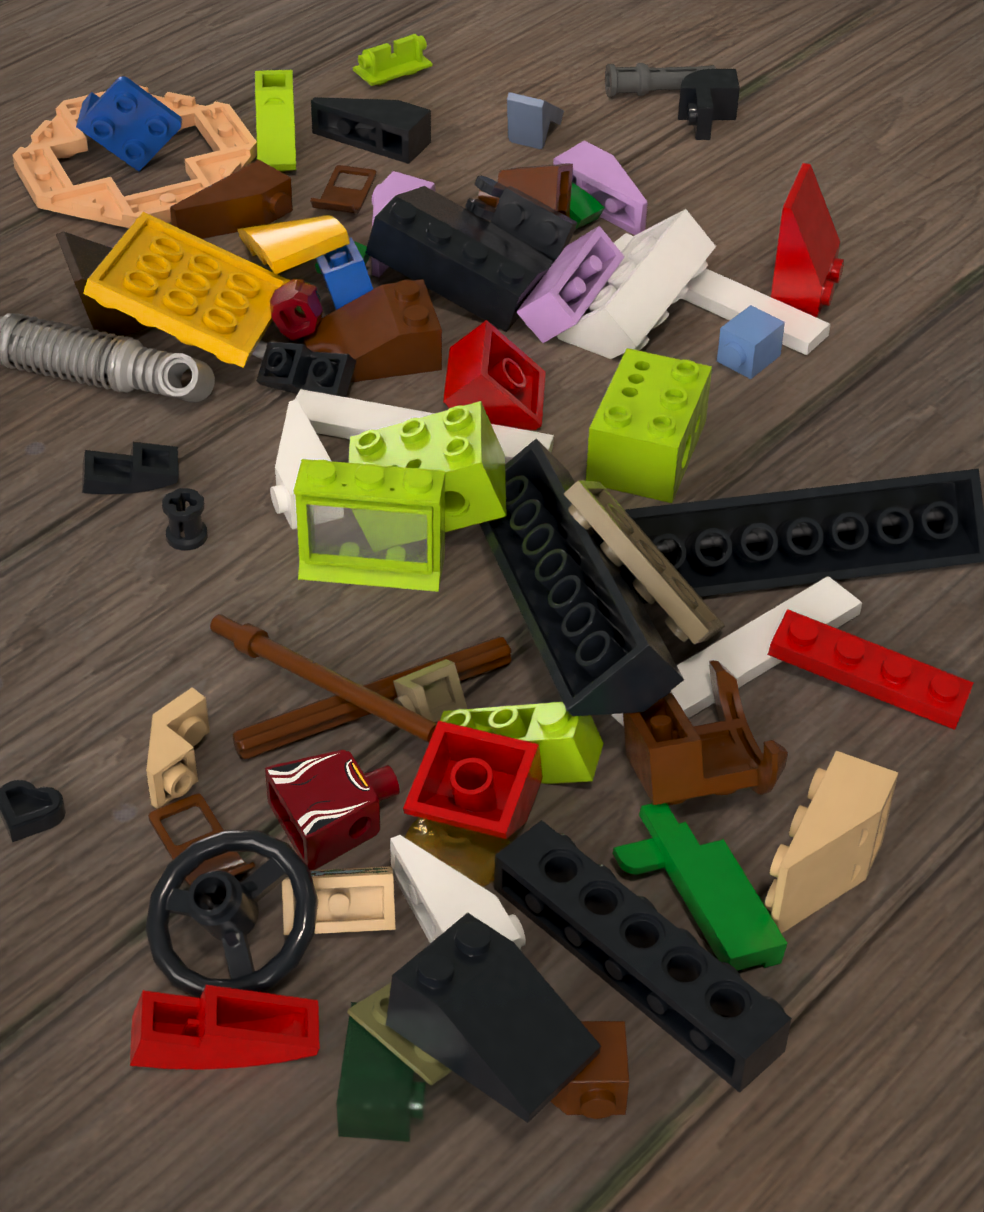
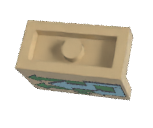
[282,866,396,935]

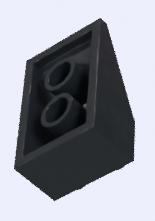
[386,912,601,1123]

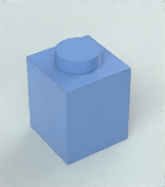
[717,305,785,379]

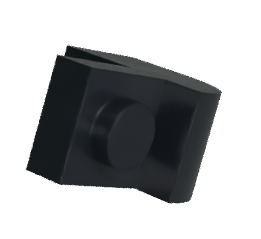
[678,69,740,140]

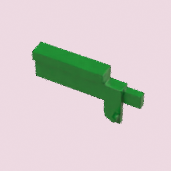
[612,803,788,971]

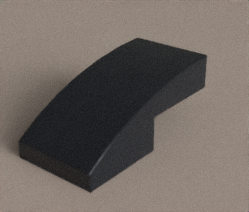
[82,441,179,494]

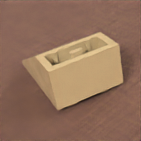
[764,751,898,933]

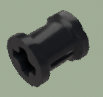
[162,488,208,551]

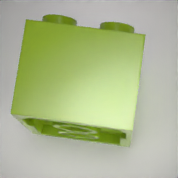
[586,348,712,503]
[348,401,506,551]

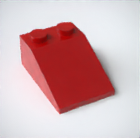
[771,163,844,318]

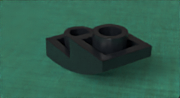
[256,342,356,397]

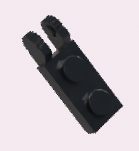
[465,175,578,260]

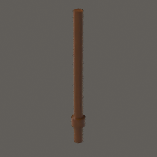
[210,614,437,743]

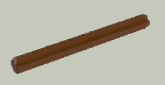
[233,636,512,759]

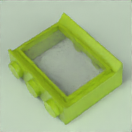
[293,459,445,592]

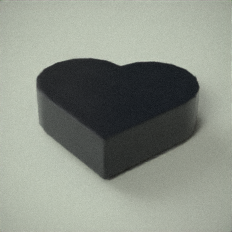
[0,780,66,842]

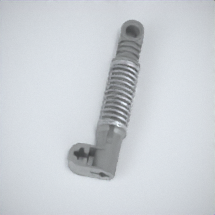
[0,313,215,402]

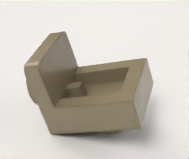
[393,659,467,722]

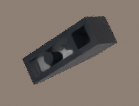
[311,97,431,164]

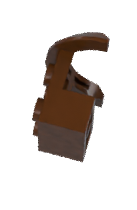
[623,660,788,805]

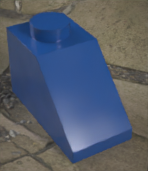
[316,237,373,310]

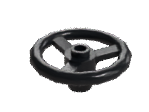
[145,830,319,998]

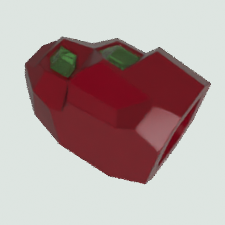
[269,279,323,341]

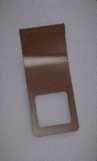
[310,165,376,214]
[148,793,255,887]

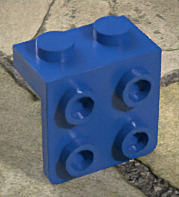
[76,76,182,172]

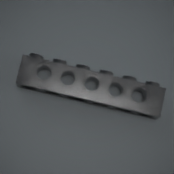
[494,820,792,1093]

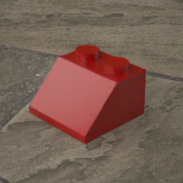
[443,320,546,431]
[403,720,543,839]

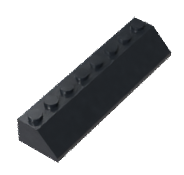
[479,438,684,716]
[622,468,984,604]

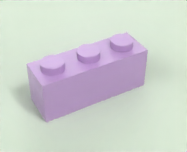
[517,226,625,343]

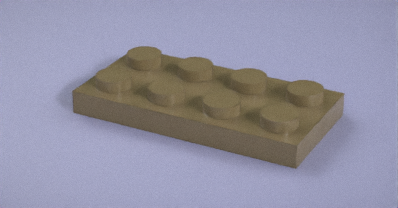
[564,480,725,644]

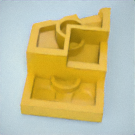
[237,215,350,275]

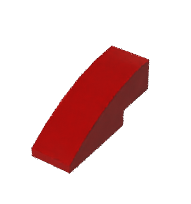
[130,985,320,1070]

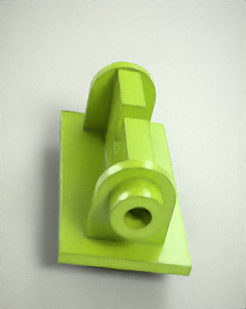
[353,34,432,86]

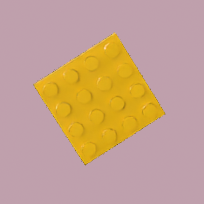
[83,212,290,368]

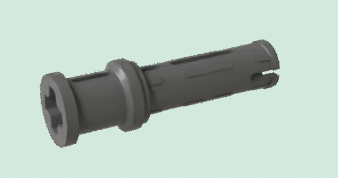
[605,63,716,97]

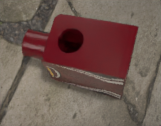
[265,749,400,870]

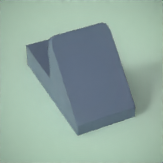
[507,92,564,149]

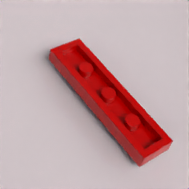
[767,609,974,730]

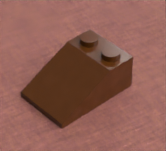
[302,279,442,383]

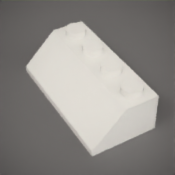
[557,209,716,359]

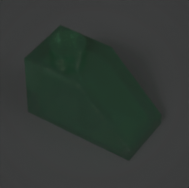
[336,1002,426,1142]

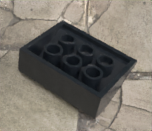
[365,186,555,332]

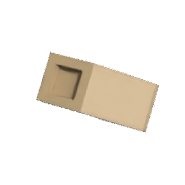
[146,688,210,809]

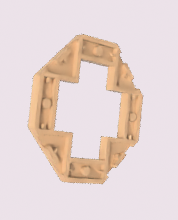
[13,86,257,228]

